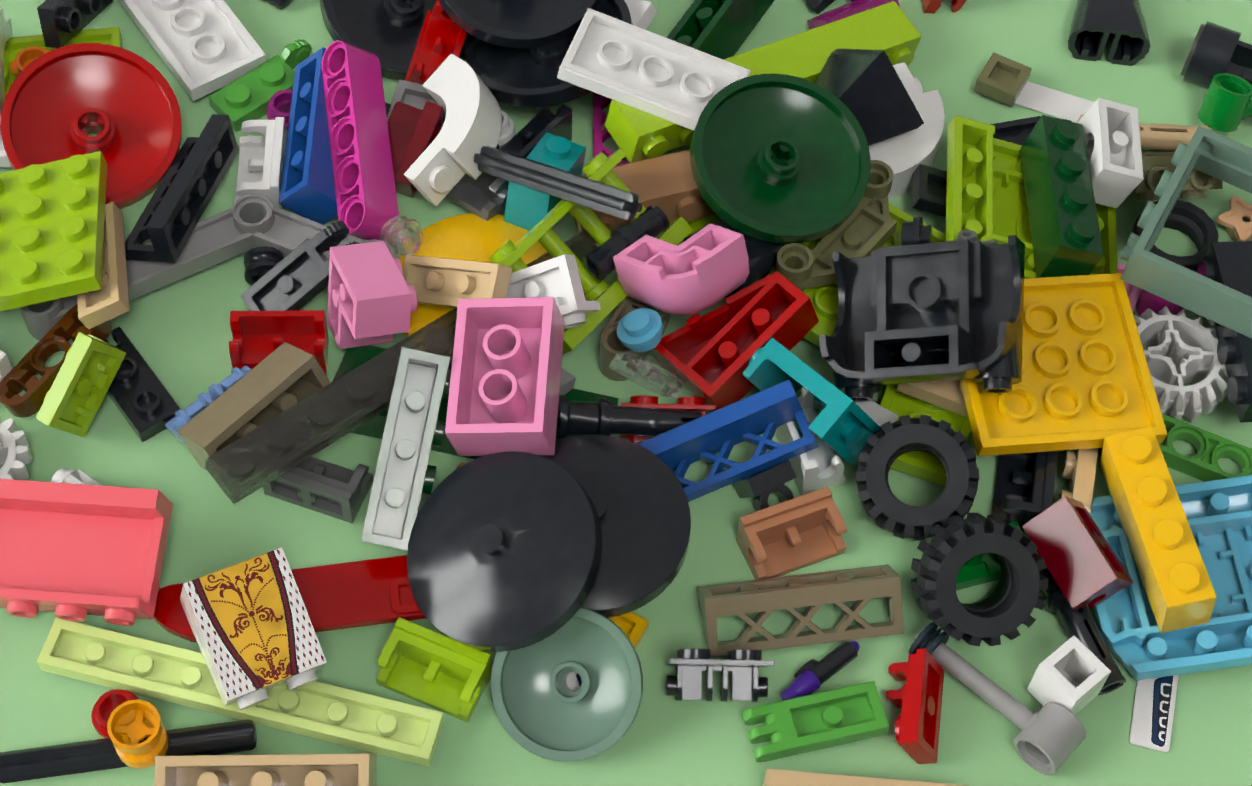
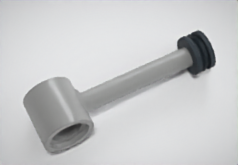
[909,622,1086,775]

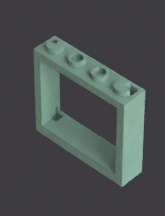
[1120,126,1252,339]

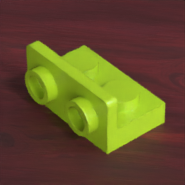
[36,332,127,437]

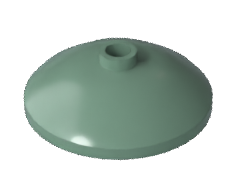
[491,607,643,762]

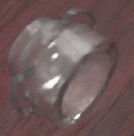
[380,216,424,259]

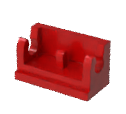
[405,0,467,84]
[229,310,329,376]

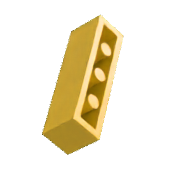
[1100,426,1217,633]

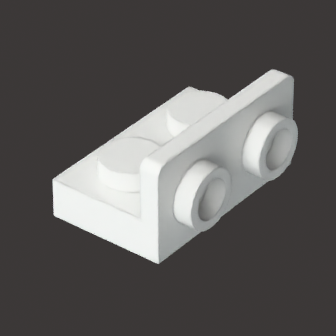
[506,254,601,329]

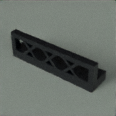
[125,114,239,263]

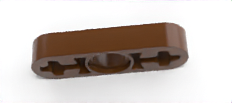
[0,304,112,418]

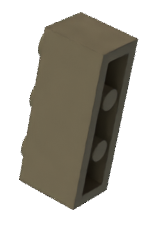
[177,342,335,483]

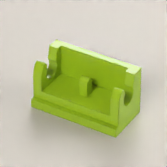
[376,617,491,723]

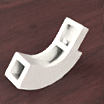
[404,54,502,207]
[869,62,945,201]

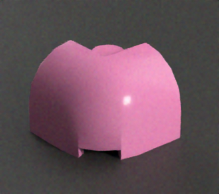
[613,223,749,316]

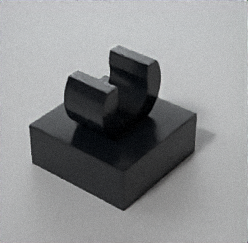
[733,460,797,511]

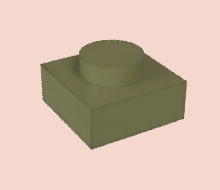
[974,52,1032,107]

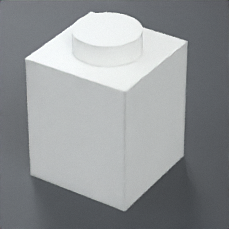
[1027,635,1111,715]

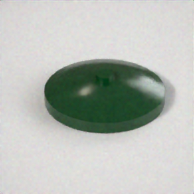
[690,74,871,244]

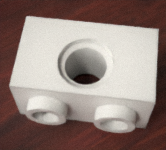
[1078,98,1144,208]

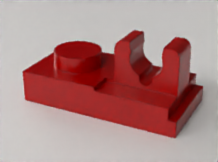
[886,648,945,764]

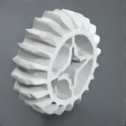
[1133,306,1229,423]

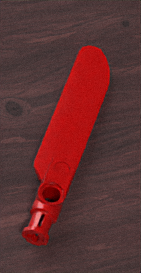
[154,555,426,642]

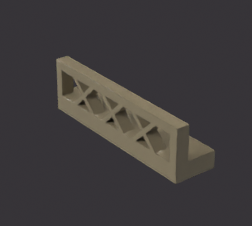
[697,564,904,657]

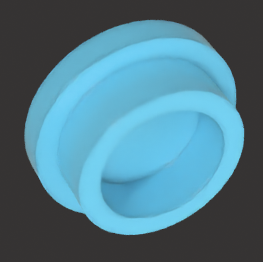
[617,308,663,352]

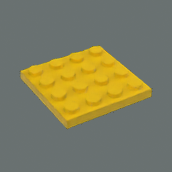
[960,273,1167,456]

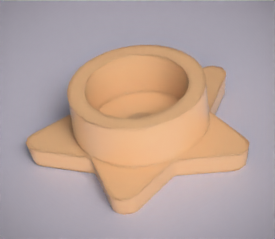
[1216,196,1252,241]

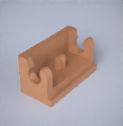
[736,487,847,580]

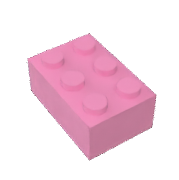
[445,297,565,456]

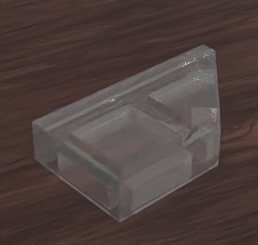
[608,352,683,398]

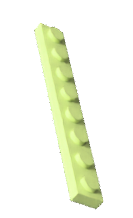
[37,618,444,767]

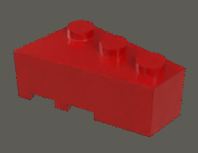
[652,271,819,411]

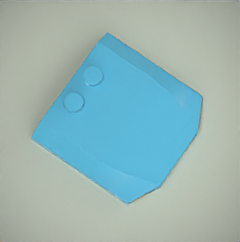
[1090,475,1252,681]

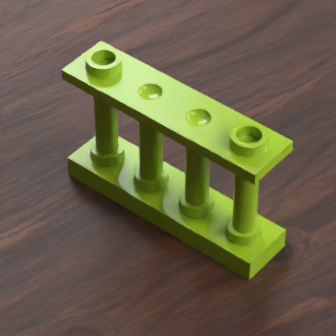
[489,148,693,355]

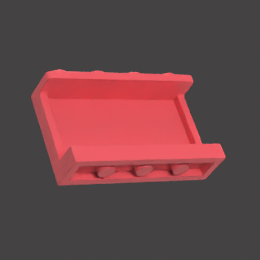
[0,479,173,626]

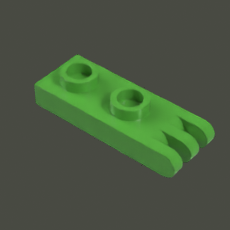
[742,681,890,763]

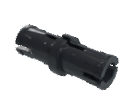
[583,205,670,281]

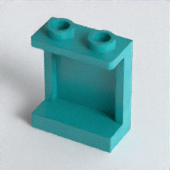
[743,338,881,467]

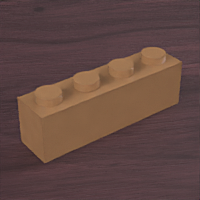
[574,149,716,246]

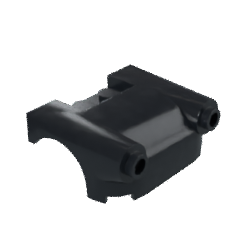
[819,235,1025,402]

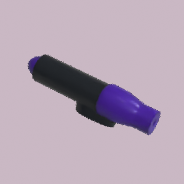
[780,641,860,701]

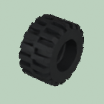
[856,414,979,540]
[911,513,1048,646]

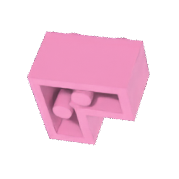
[327,241,417,349]

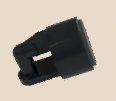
[1181,21,1252,89]

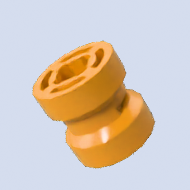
[107,699,168,769]

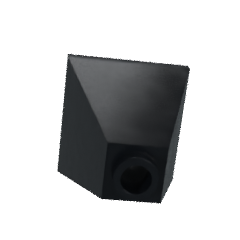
[815,49,924,146]

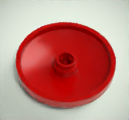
[0,43,182,209]

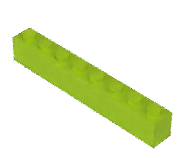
[605,1,922,163]

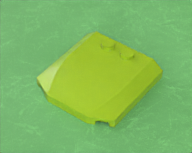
[946,115,1118,279]

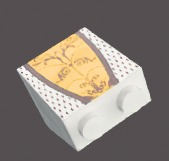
[180,547,327,710]

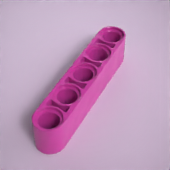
[321,40,399,243]

